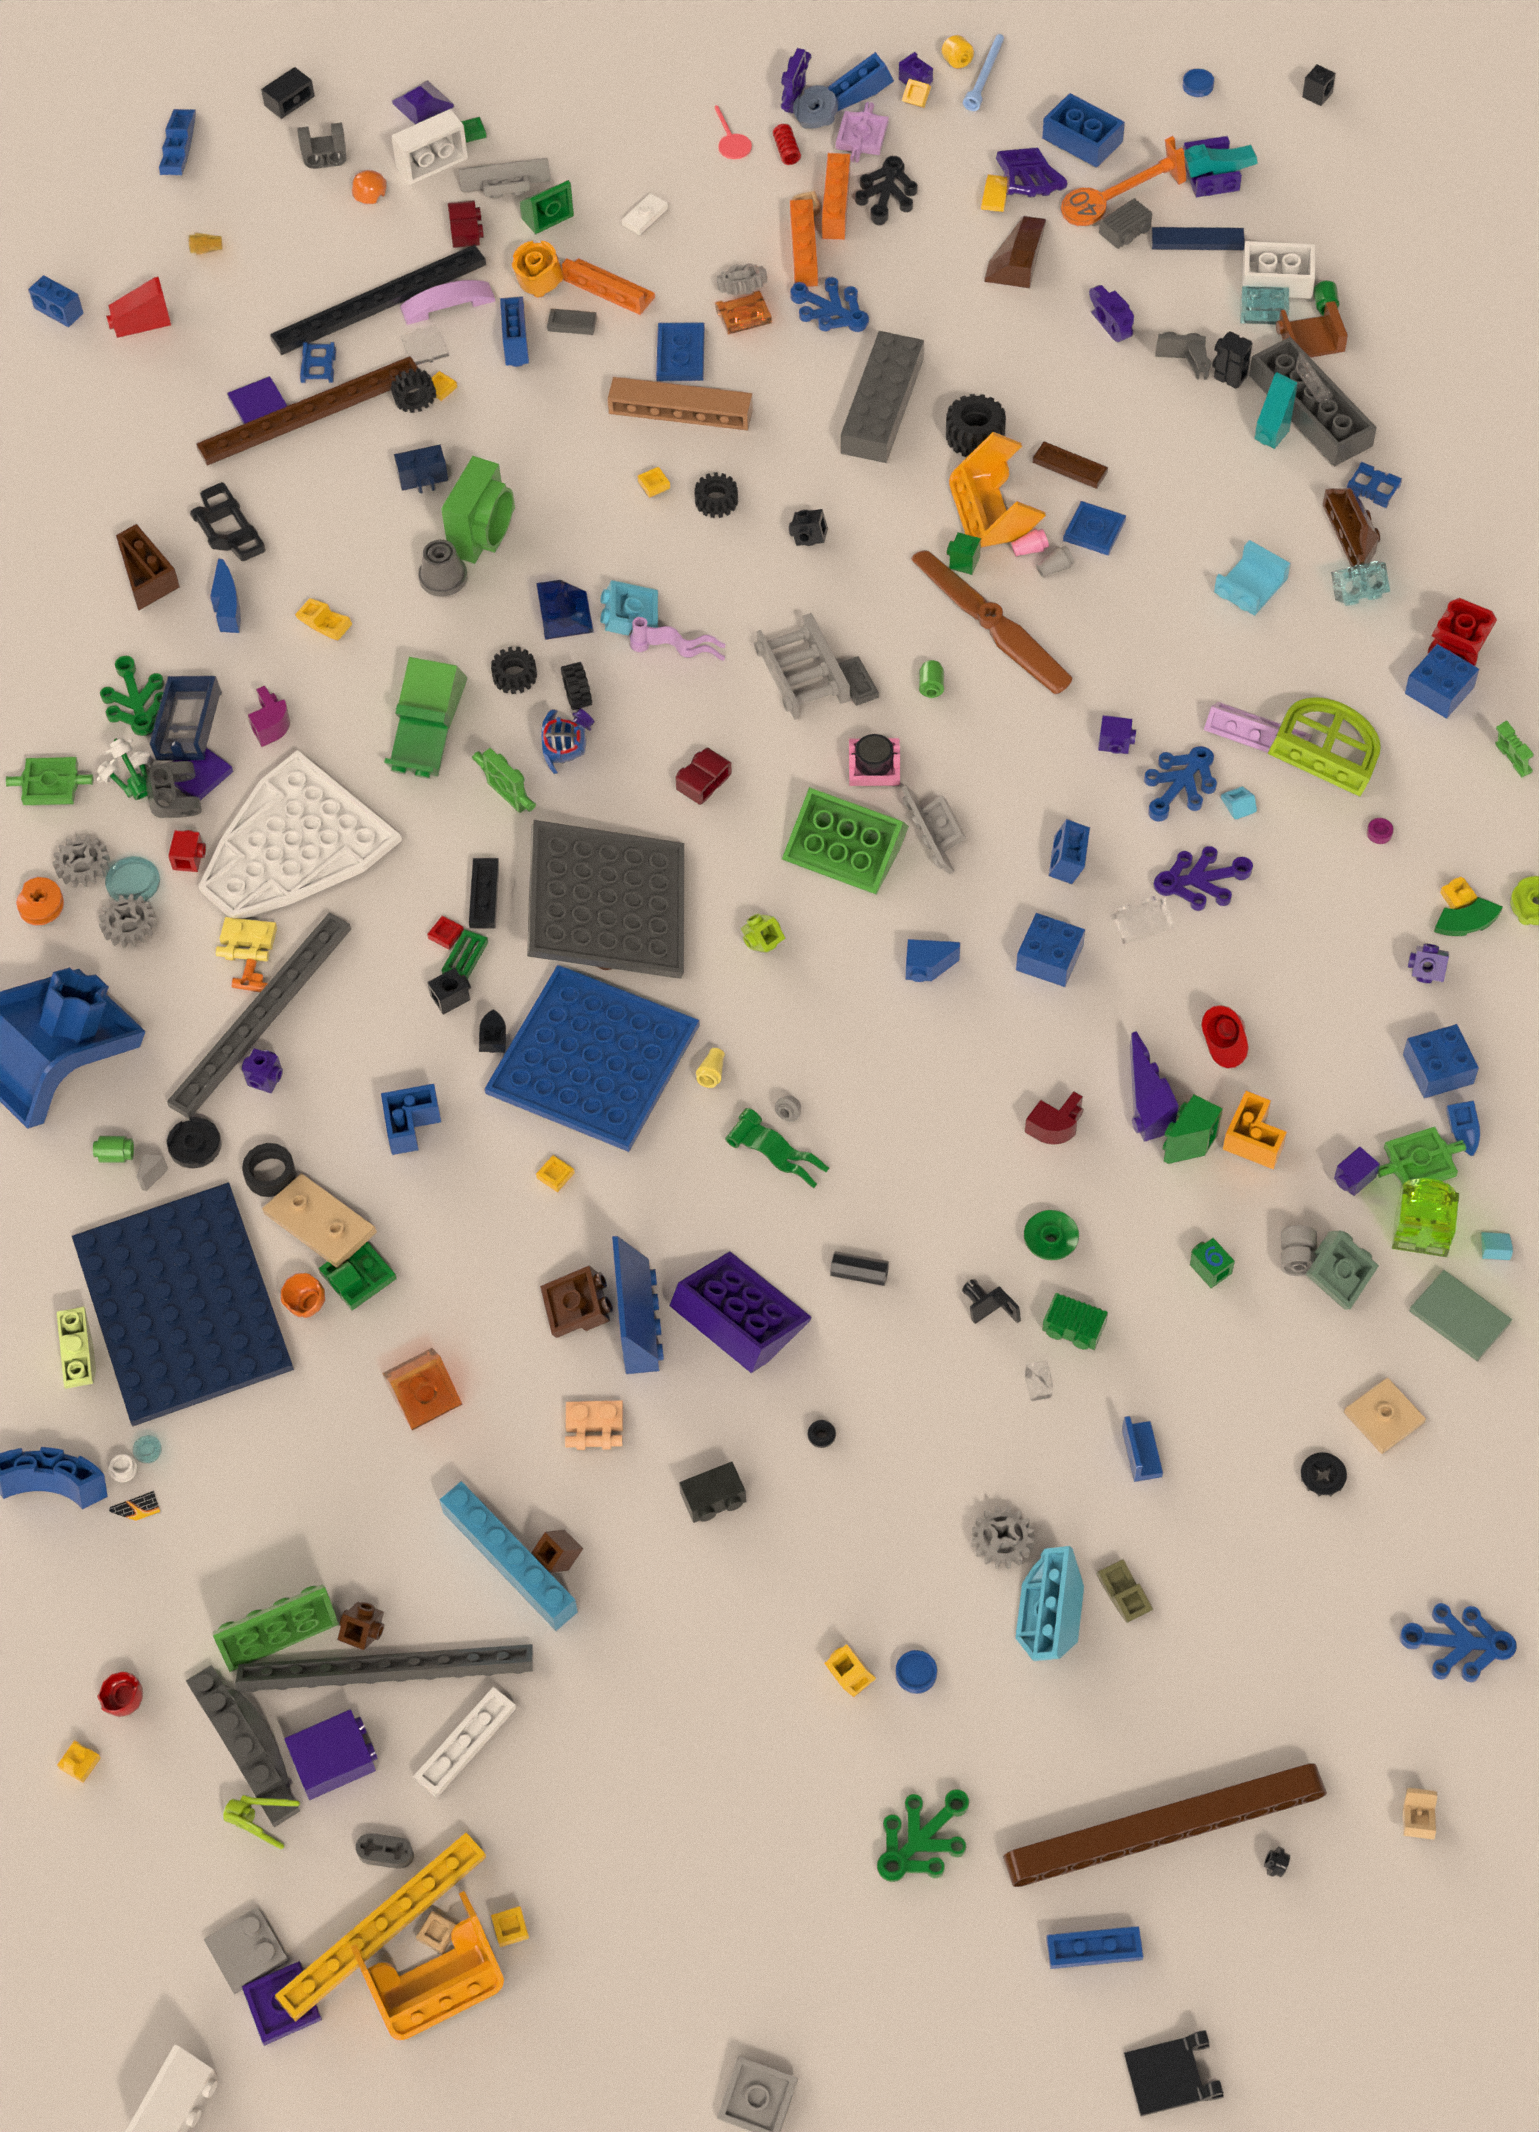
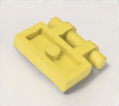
[216,917,277,963]

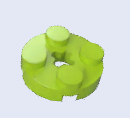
[1510,876,1539,926]

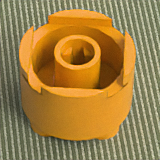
[512,240,563,298]

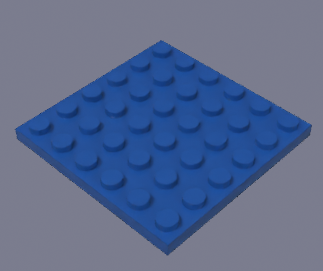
[484,965,700,1152]

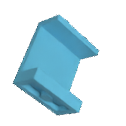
[1214,540,1291,616]

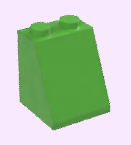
[398,657,468,729]

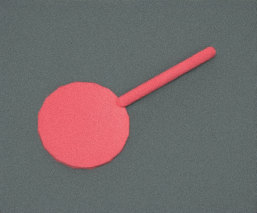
[715,105,752,159]

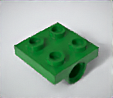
[318,1242,397,1311]

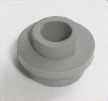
[775,1095,801,1122]

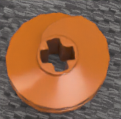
[16,877,64,925]

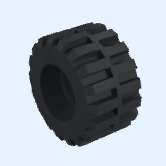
[946,394,1006,457]

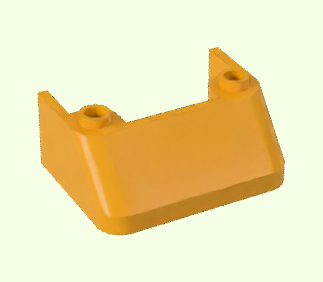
[949,432,1046,548]
[351,1891,504,2040]

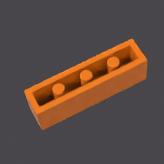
[822,153,850,240]
[790,199,818,287]

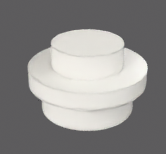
[108,1454,138,1483]

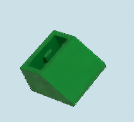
[1162,1094,1223,1164]

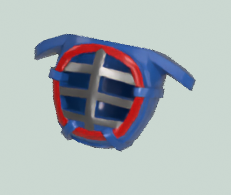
[542,709,587,774]

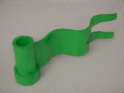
[725,1108,829,1188]

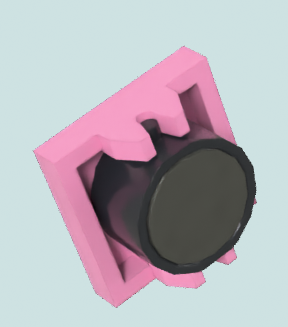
[849,734,900,786]

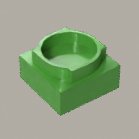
[441,456,515,564]

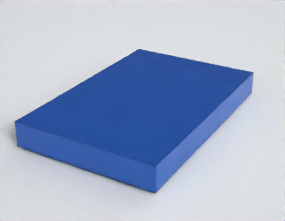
[656,323,705,381]

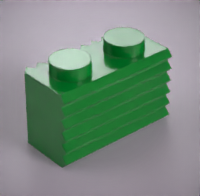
[1042,1293,1108,1350]

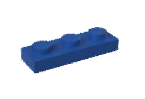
[1046,1926,1143,1969]

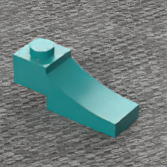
[1184,144,1258,178]

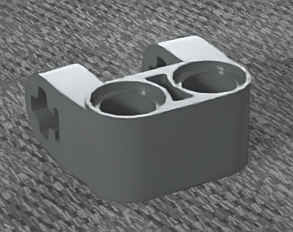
[297,122,346,169]
[146,761,202,818]

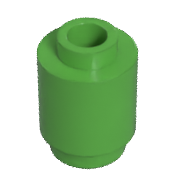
[919,660,944,698]
[93,1136,134,1163]

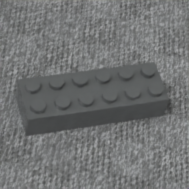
[841,331,924,463]
[1249,337,1377,467]

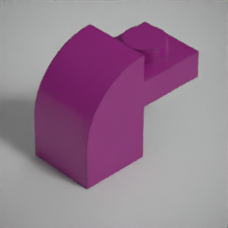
[248,685,290,747]

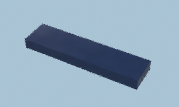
[1151,227,1245,250]

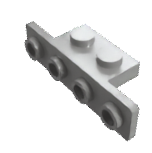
[459,158,550,198]
[901,785,966,874]

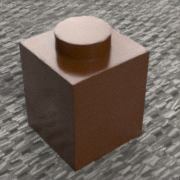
[531,1530,584,1573]

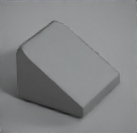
[137,1154,168,1191]

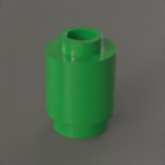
[1313,280,1340,316]

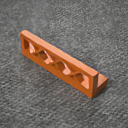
[562,258,655,315]

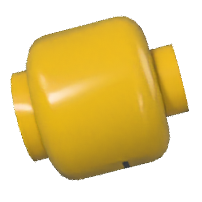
[942,35,974,69]

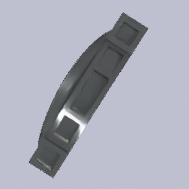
[186,1665,300,1827]

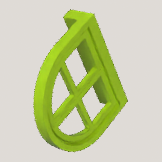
[1268,697,1381,797]

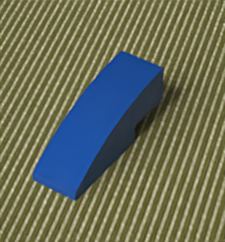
[210,559,241,633]

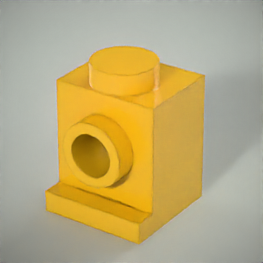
[824,1644,876,1697]

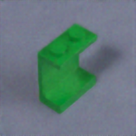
[384,704,451,779]

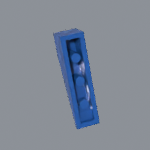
[812,52,894,112]
[500,296,529,367]

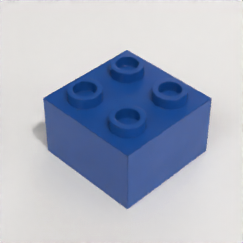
[1405,644,1479,719]
[1016,913,1085,987]
[1403,1024,1479,1099]

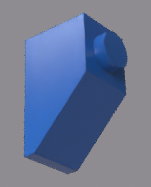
[906,939,960,982]

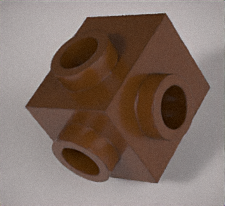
[337,1602,384,1650]

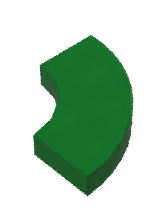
[1434,897,1503,936]

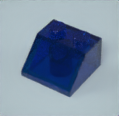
[536,580,594,640]

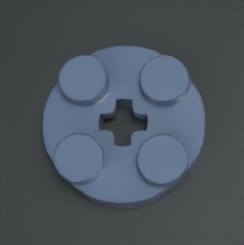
[793,85,838,129]

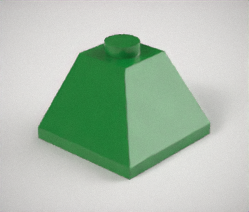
[520,180,574,235]

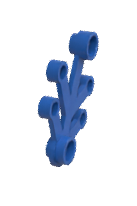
[790,277,869,332]
[1144,746,1217,822]
[1400,1603,1517,1682]

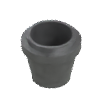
[418,539,468,597]

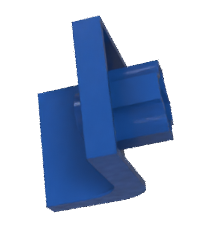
[0,967,146,1129]

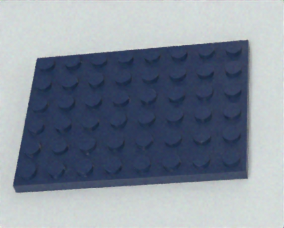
[72,1182,294,1427]

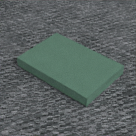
[1409,1270,1513,1362]

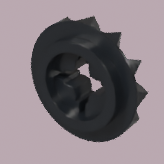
[1300,1452,1347,1497]

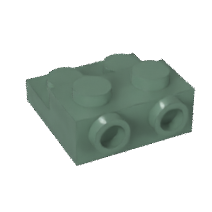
[1306,1230,1379,1310]

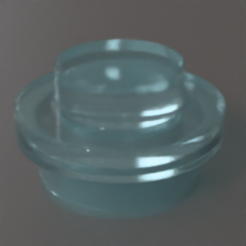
[133,1435,162,1463]

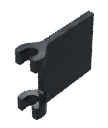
[1124,2030,1224,2117]

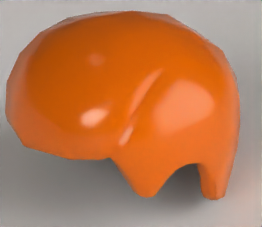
[352,170,387,204]
[280,1273,326,1318]

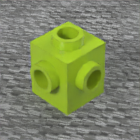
[740,913,786,953]

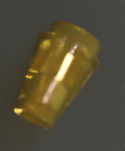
[188,232,222,255]

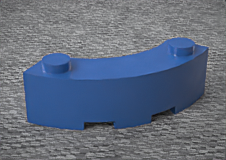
[0,1447,108,1510]

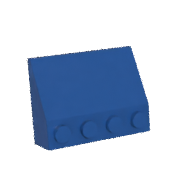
[612,1236,664,1374]

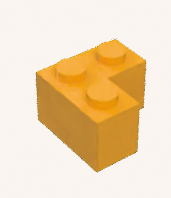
[1223,1091,1287,1169]

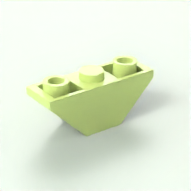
[57,1307,96,1389]

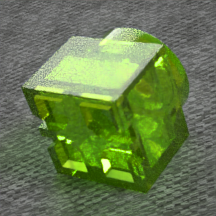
[1392,1178,1459,1257]

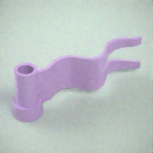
[630,617,725,661]

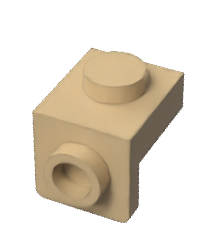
[1403,1788,1437,1840]

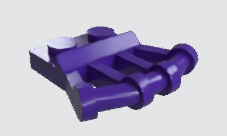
[996,147,1067,198]

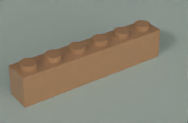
[608,377,753,431]

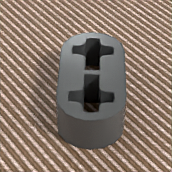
[356,1833,414,1869]

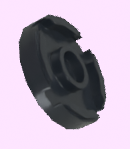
[167,1117,222,1169]

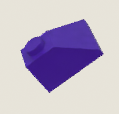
[392,80,454,125]

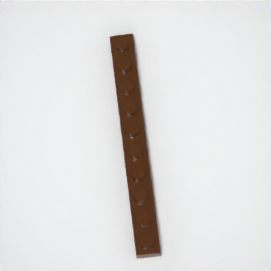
[196,356,419,466]

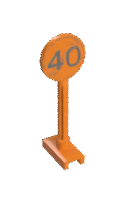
[1061,136,1187,226]

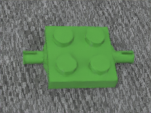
[472,748,536,813]
[6,757,94,805]
[1378,1127,1466,1193]

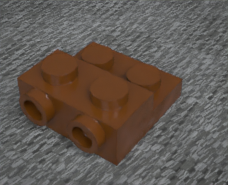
[540,1265,613,1338]

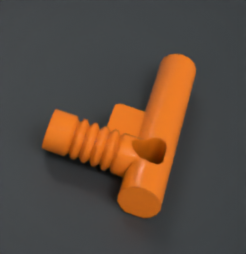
[231,959,268,992]

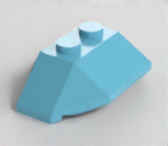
[1016,1546,1084,1661]

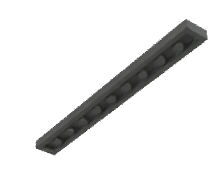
[167,912,351,1119]
[235,1644,534,1692]

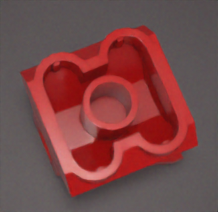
[1428,598,1497,666]

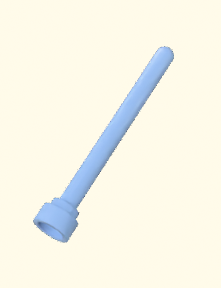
[963,34,1004,111]

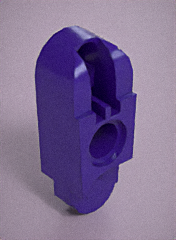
[1089,285,1134,343]

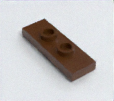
[1033,441,1108,489]

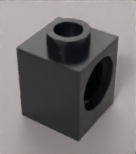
[1302,64,1336,106]
[427,968,471,1015]

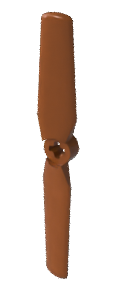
[911,550,1073,694]

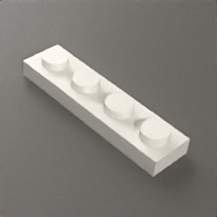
[413,1687,516,1798]

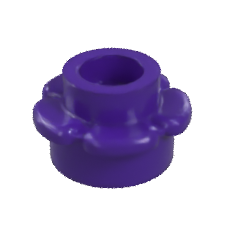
[572,708,595,731]

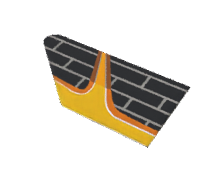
[109,1491,160,1521]

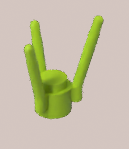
[223,1795,300,1849]

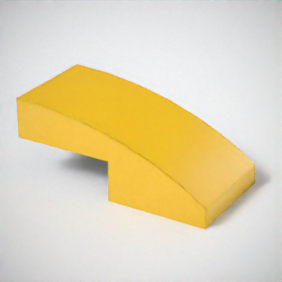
[981,174,1007,212]
[295,598,352,641]

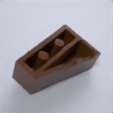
[116,524,180,611]

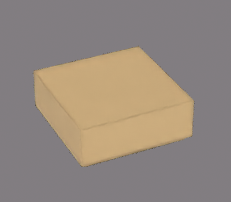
[416,1911,456,1954]

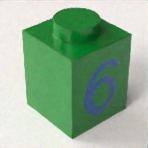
[1190,1238,1235,1288]

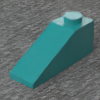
[1254,372,1298,449]

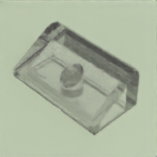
[1296,352,1333,402]

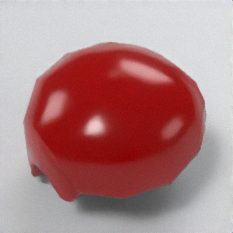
[97,1672,143,1717]

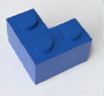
[381,1084,441,1155]

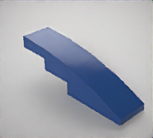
[159,109,196,175]

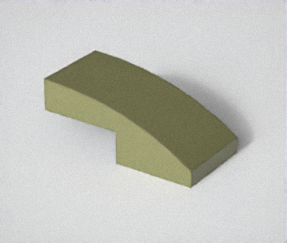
[1096,1559,1153,1623]

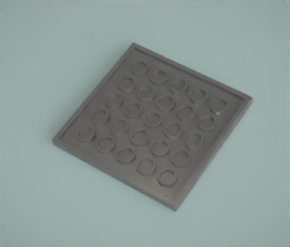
[527,820,684,979]

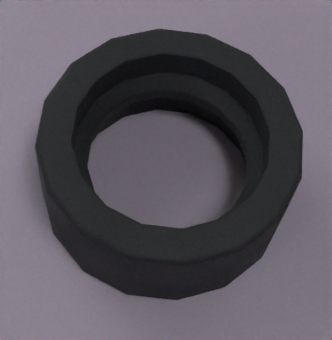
[242,1143,296,1197]

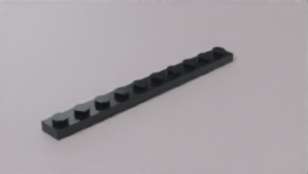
[270,244,486,355]

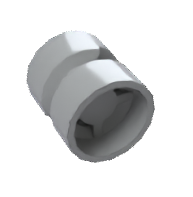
[1281,1225,1317,1276]

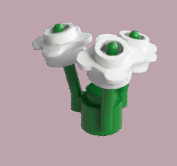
[96,738,155,800]

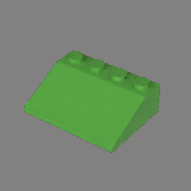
[782,787,909,895]
[213,1584,339,1672]

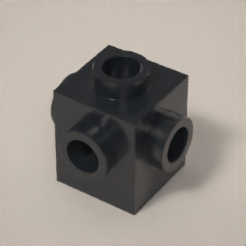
[789,509,828,546]

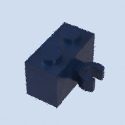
[394,444,448,494]

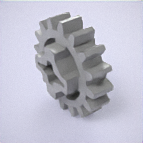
[717,263,767,295]
[53,835,111,887]
[99,894,157,948]
[972,1506,1034,1569]

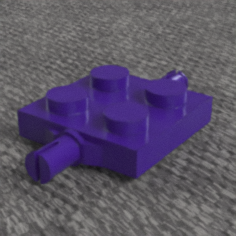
[780,48,812,114]

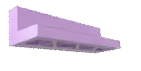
[1204,702,1312,753]

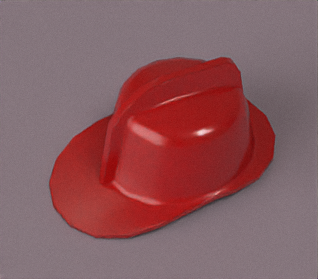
[1201,1005,1249,1068]

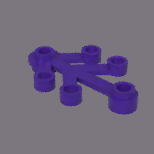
[1153,846,1253,911]

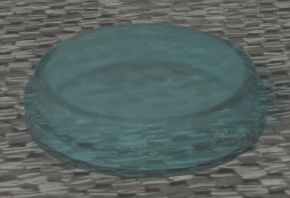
[105,856,160,902]

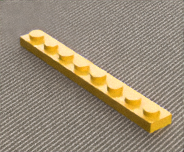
[275,1833,486,2022]

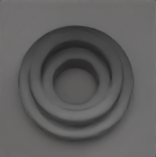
[807,1420,836,1448]
[1264,1846,1290,1877]

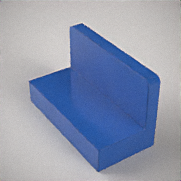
[1122,1416,1163,1482]

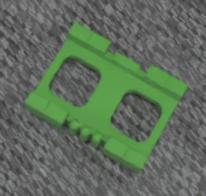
[1495,720,1534,778]

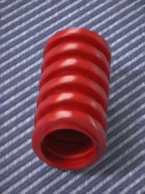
[772,123,801,165]

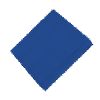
[1063,501,1126,556]

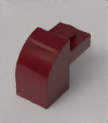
[1025,1091,1084,1145]

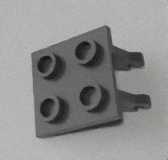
[1155,332,1211,380]

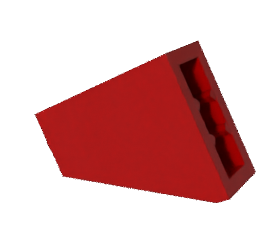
[106,276,171,338]

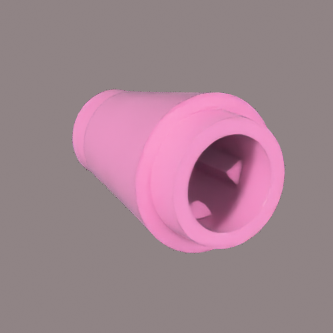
[1011,529,1049,557]

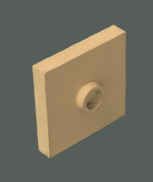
[1344,1377,1426,1454]

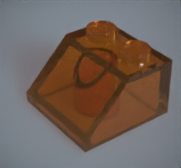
[382,1348,463,1430]

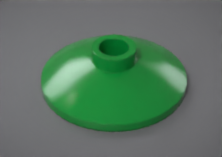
[1024,1210,1079,1261]

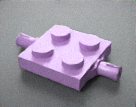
[836,102,889,163]

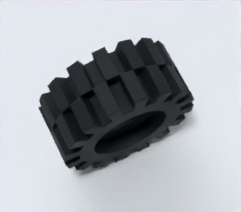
[391,368,436,413]
[694,472,738,518]
[491,647,537,694]
[561,662,592,710]

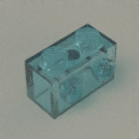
[1240,286,1289,325]

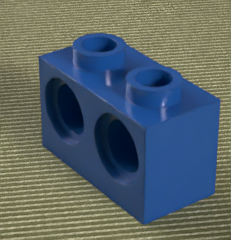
[28,275,84,328]
[1049,819,1090,884]

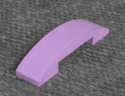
[400,280,495,325]

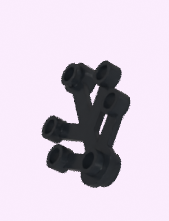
[855,156,918,225]

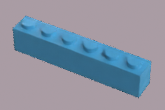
[439,1481,578,1631]

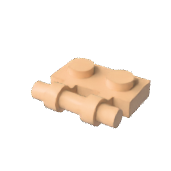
[565,1400,623,1450]

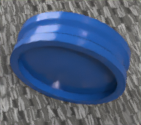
[1182,69,1214,97]
[896,1650,937,1694]

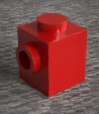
[168,830,206,872]

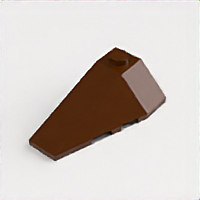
[984,216,1046,289]

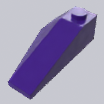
[1130,1031,1179,1142]

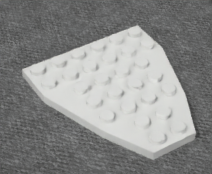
[198,750,402,919]

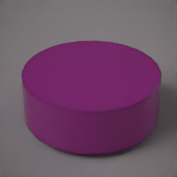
[1367,818,1394,844]

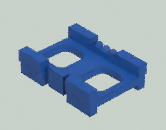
[300,342,337,383]
[1347,462,1402,508]

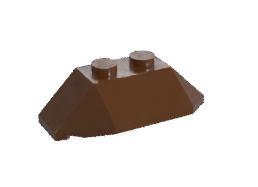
[1323,488,1380,578]

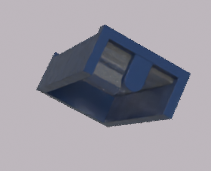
[150,676,222,761]

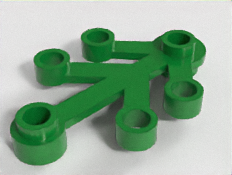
[100,656,164,736]
[877,1789,969,1882]

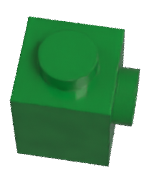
[946,532,981,575]

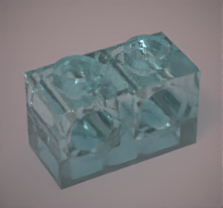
[1331,561,1390,606]

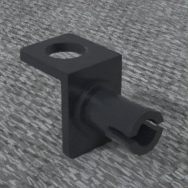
[962,1279,1021,1324]

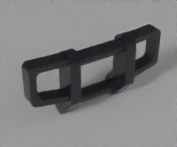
[190,482,265,561]

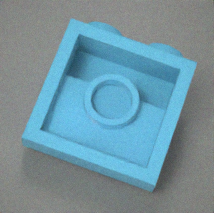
[600,580,658,636]

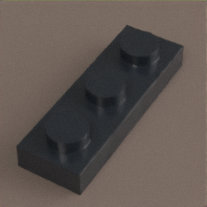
[469,858,499,929]

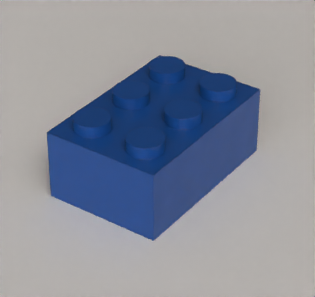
[1042,93,1125,168]

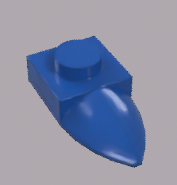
[1446,1100,1480,1156]

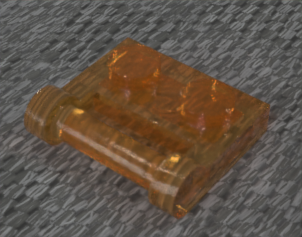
[715,290,772,335]

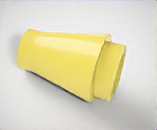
[696,1048,725,1088]

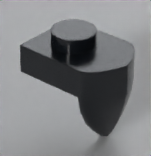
[479,1009,506,1053]

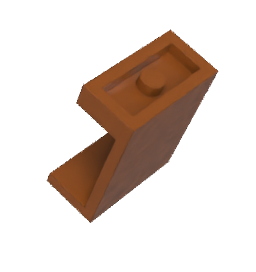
[1276,301,1348,358]

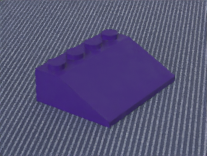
[669,1251,812,1373]

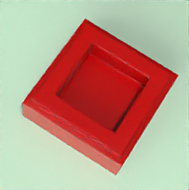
[427,916,464,950]

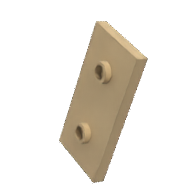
[262,1173,377,1268]

